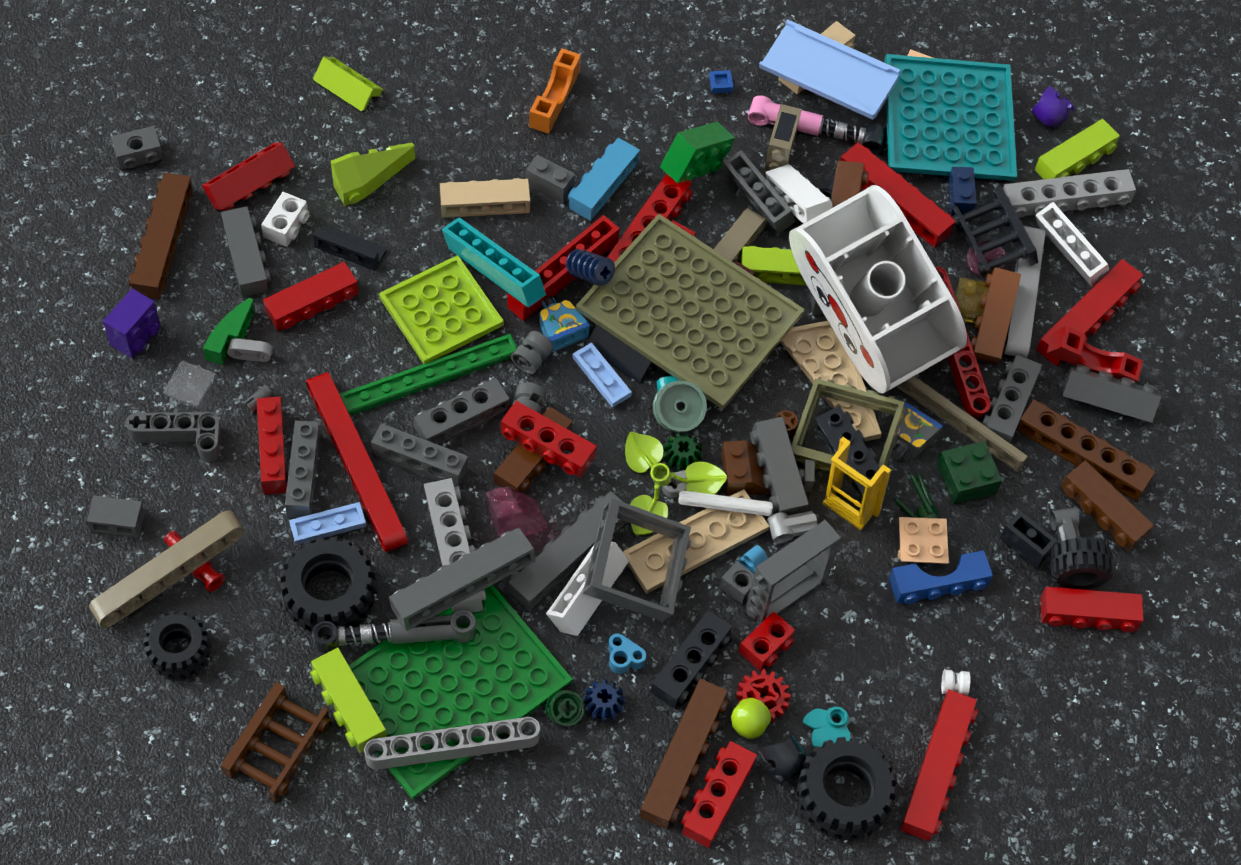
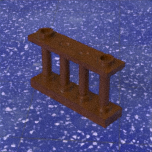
[221,682,331,803]

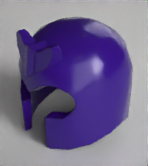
[1031,86,1075,127]

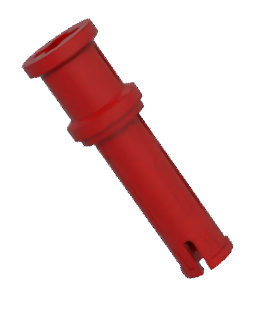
[164,531,225,592]

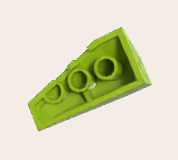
[331,143,415,206]

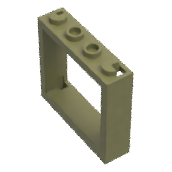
[791,378,905,476]

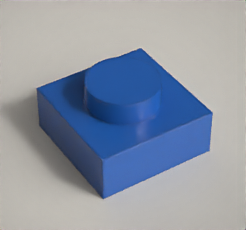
[709,70,733,94]

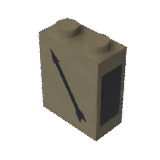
[764,104,802,171]

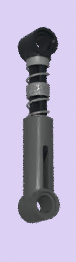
[312,610,476,654]

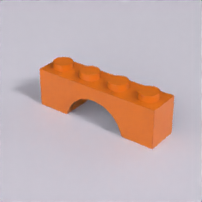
[529,48,581,134]

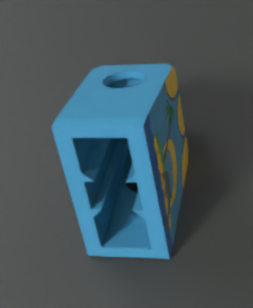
[539,297,590,352]

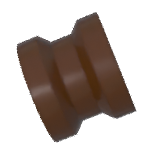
[775,410,798,439]

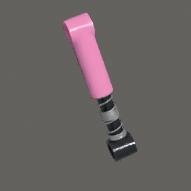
[748,96,887,154]

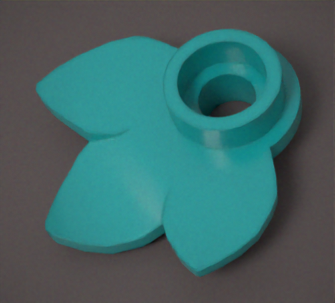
[803,707,850,748]

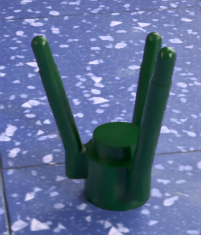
[894,474,940,519]

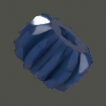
[583,678,626,723]

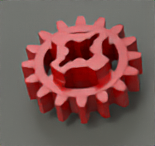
[736,669,791,723]

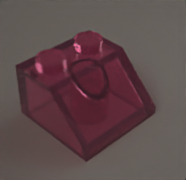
[486,486,548,537]

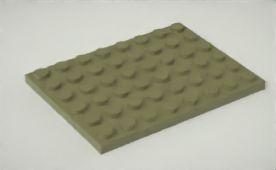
[576,214,805,410]

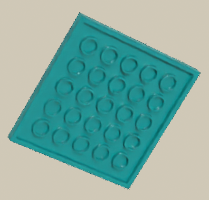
[885,54,1017,181]

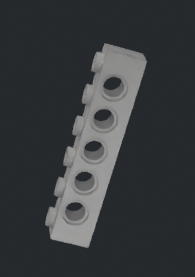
[1003,169,1136,218]
[424,478,486,613]

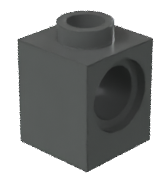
[719,561,754,605]

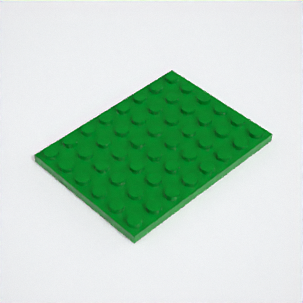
[349,585,573,800]

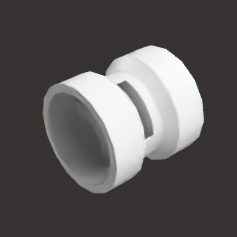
[941,669,970,696]

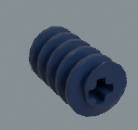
[566,248,615,286]

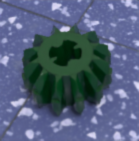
[663,432,703,472]

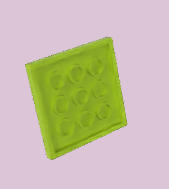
[379,255,504,364]

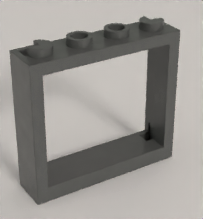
[583,498,691,622]
[746,520,841,625]

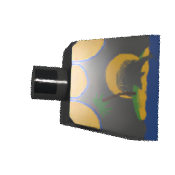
[891,402,943,460]

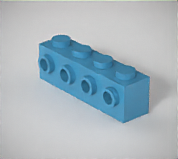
[568,138,640,221]

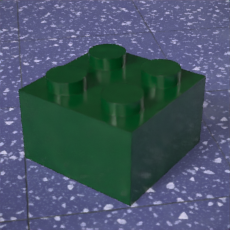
[937,441,1002,505]

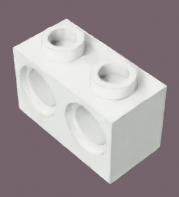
[261,192,309,247]

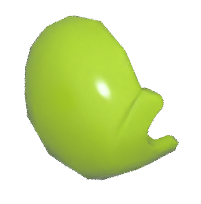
[731,698,771,739]

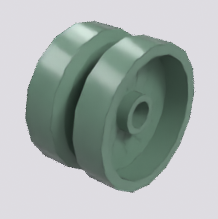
[652,380,707,432]

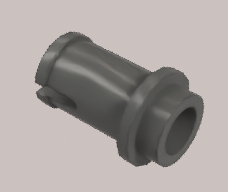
[243,385,274,414]

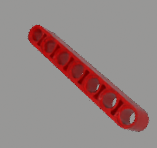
[935,267,991,419]

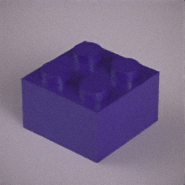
[103,288,161,358]

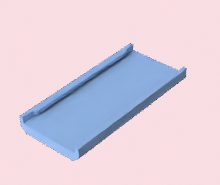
[759,19,900,120]

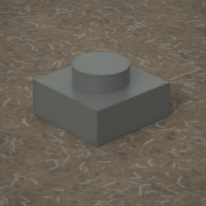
[799,460,815,492]

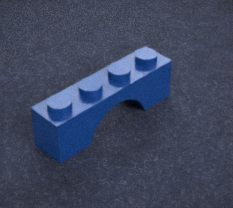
[889,550,993,604]

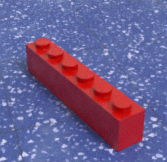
[840,142,956,248]
[507,215,620,322]
[1036,259,1143,366]
[900,689,978,841]

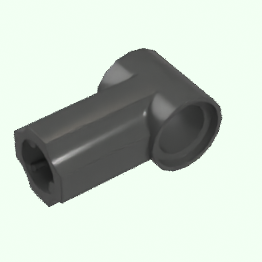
[1049,508,1081,543]

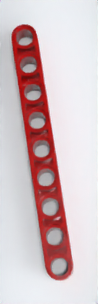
[306,372,408,553]

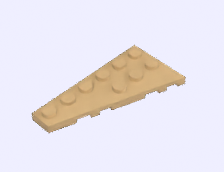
[781,321,882,441]

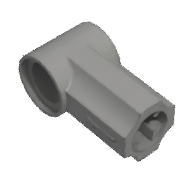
[767,511,817,544]

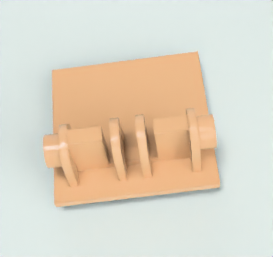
[898,517,949,564]

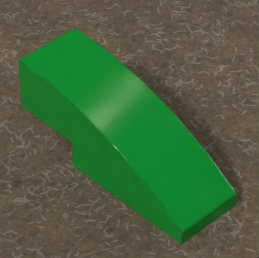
[203,298,256,365]

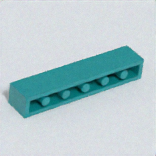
[442,217,546,308]

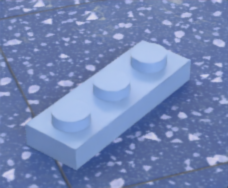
[573,343,632,408]
[289,502,366,545]

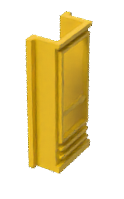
[822,437,891,530]

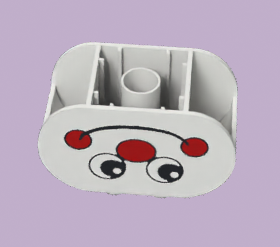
[789,185,967,393]

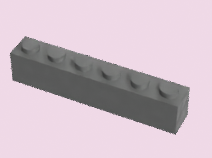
[508,491,627,611]
[389,528,535,631]

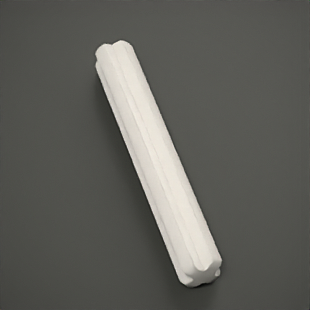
[678,490,773,516]

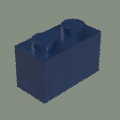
[947,167,977,216]

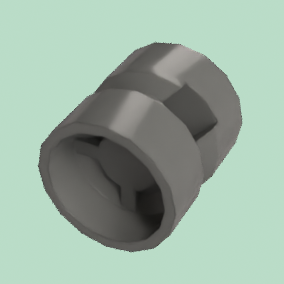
[511,331,554,374]
[512,382,546,414]

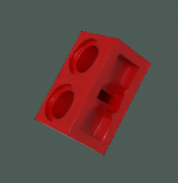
[738,611,795,672]

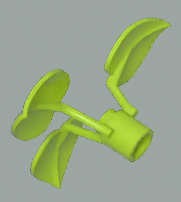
[625,431,727,535]

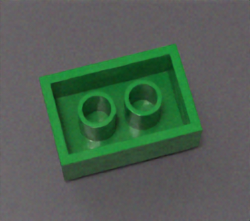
[660,122,735,183]

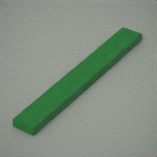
[339,334,517,416]

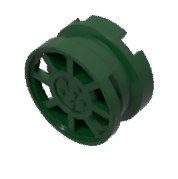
[545,690,585,726]

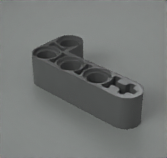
[125,412,221,463]

